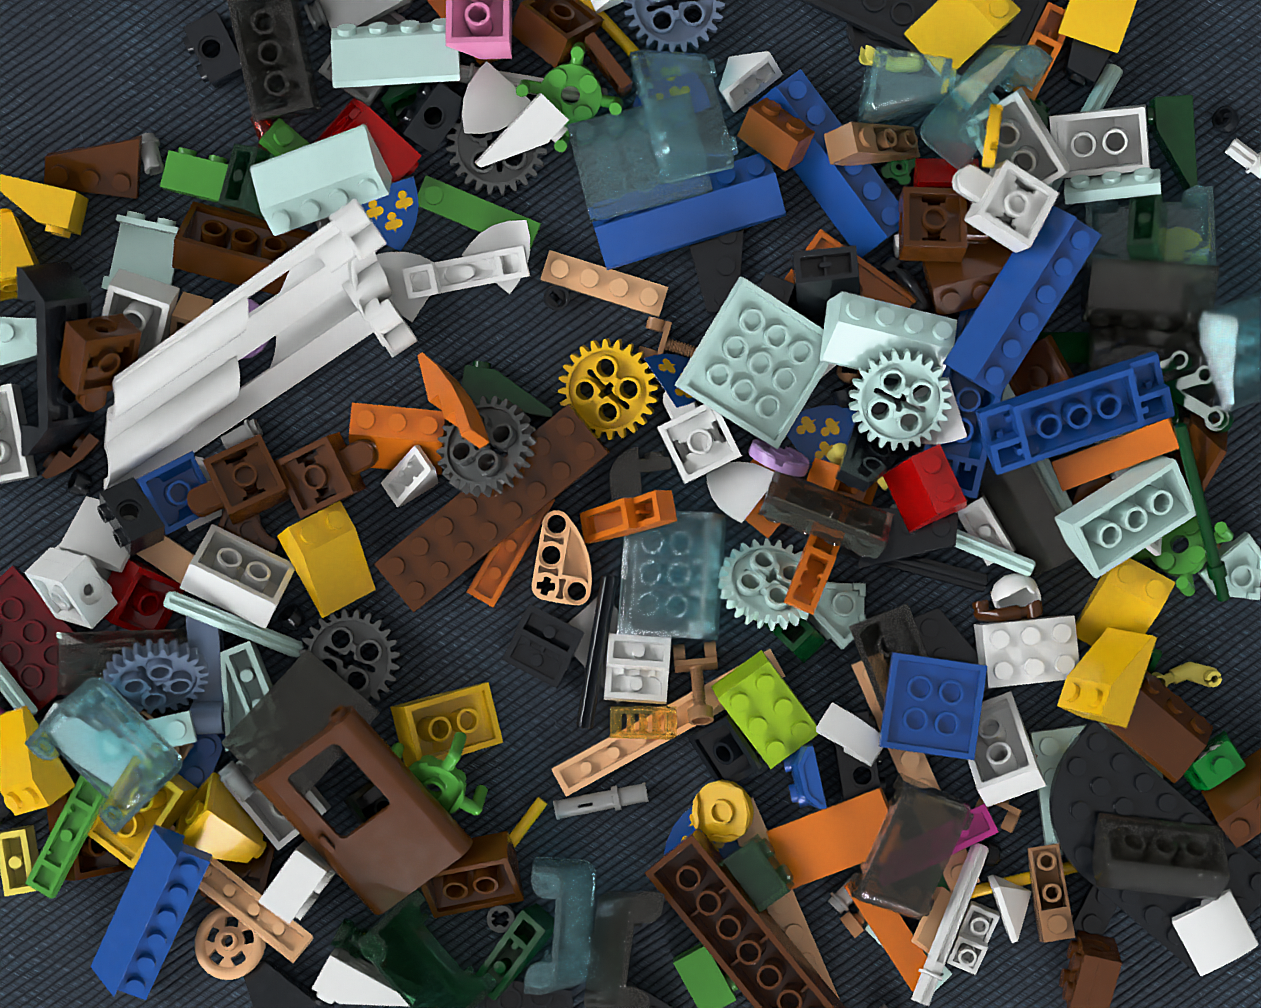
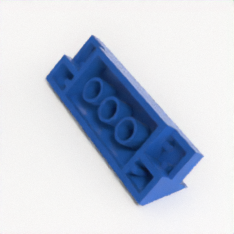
[755,69,899,258]
[587,153,786,270]
[943,206,1102,397]
[923,307,1004,499]
[975,351,1175,475]
[91,824,212,1000]

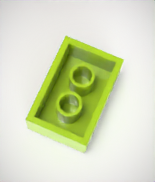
[711,650,819,769]

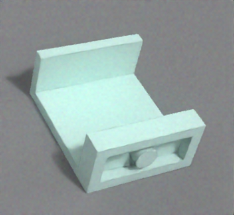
[101,211,179,290]

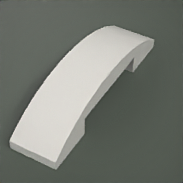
[402,245,530,300]

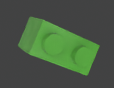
[160,147,234,205]
[673,943,738,1008]

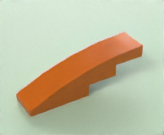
[417,352,490,449]
[784,496,855,615]

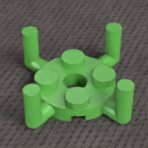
[516,42,623,152]
[1130,516,1234,596]
[391,732,488,816]

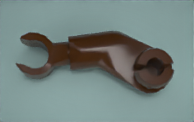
[972,599,1043,622]

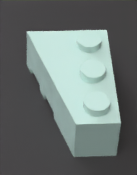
[0,317,37,370]
[220,640,288,752]

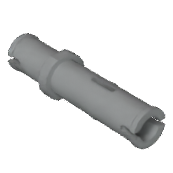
[553,782,649,820]

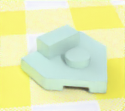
[1198,532,1261,600]
[808,582,866,650]

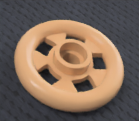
[194,907,266,980]

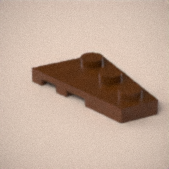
[44,135,142,199]

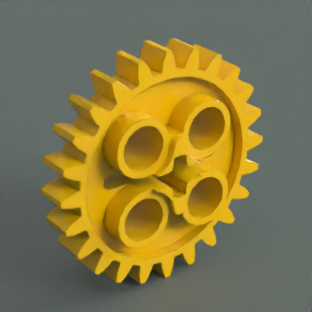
[558,338,660,440]

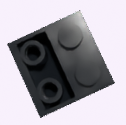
[791,245,860,317]

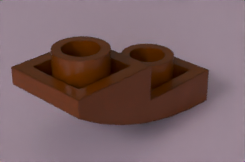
[41,432,104,479]

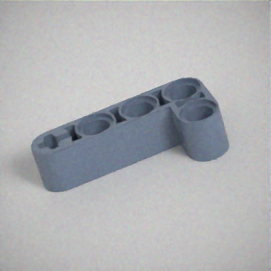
[186,606,225,735]

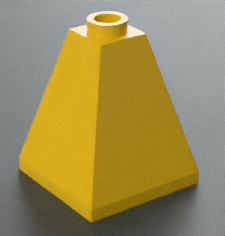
[0,208,40,301]
[175,772,266,863]

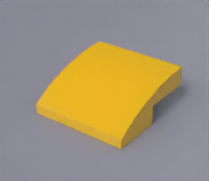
[1058,0,1137,53]

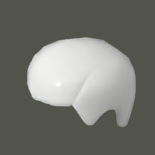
[991,573,1041,608]

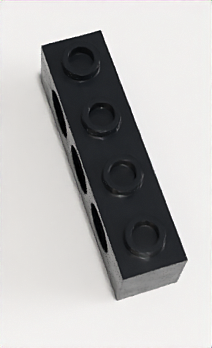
[833,709,887,801]

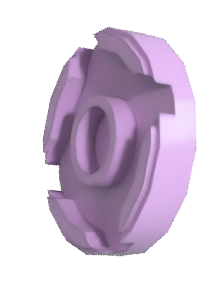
[748,439,810,477]

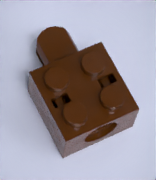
[899,187,992,262]
[58,313,142,412]
[274,432,379,518]
[187,434,290,525]
[1059,930,1122,1008]

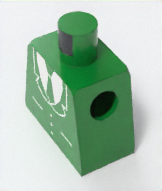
[1183,731,1246,790]

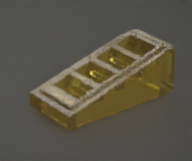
[610,706,677,740]

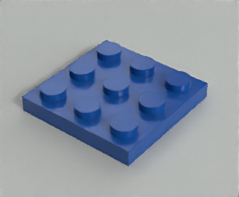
[879,652,987,760]

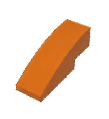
[1006,1,1066,101]
[579,490,677,544]

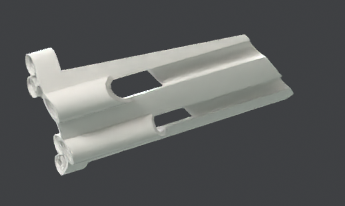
[103,198,418,490]

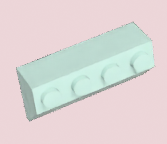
[331,18,460,88]
[250,124,392,236]
[820,291,957,386]
[1054,455,1196,578]

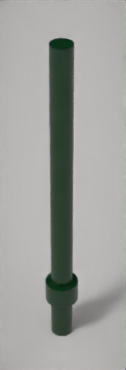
[1174,423,1230,602]

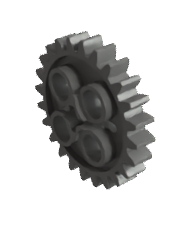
[446,114,547,196]
[436,396,536,497]
[299,609,401,709]

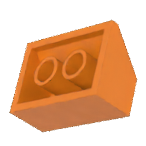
[349,402,448,475]

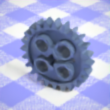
[624,0,725,56]
[103,638,208,714]

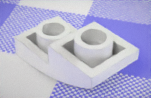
[816,702,883,766]
[946,900,1000,975]

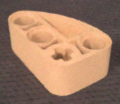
[532,510,592,605]

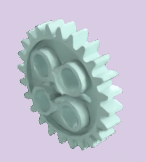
[849,348,952,451]
[718,538,809,631]

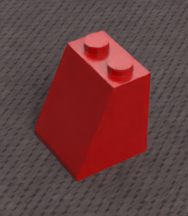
[314,97,422,183]

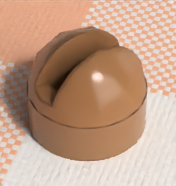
[837,365,861,383]

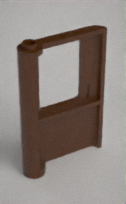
[253,705,473,915]

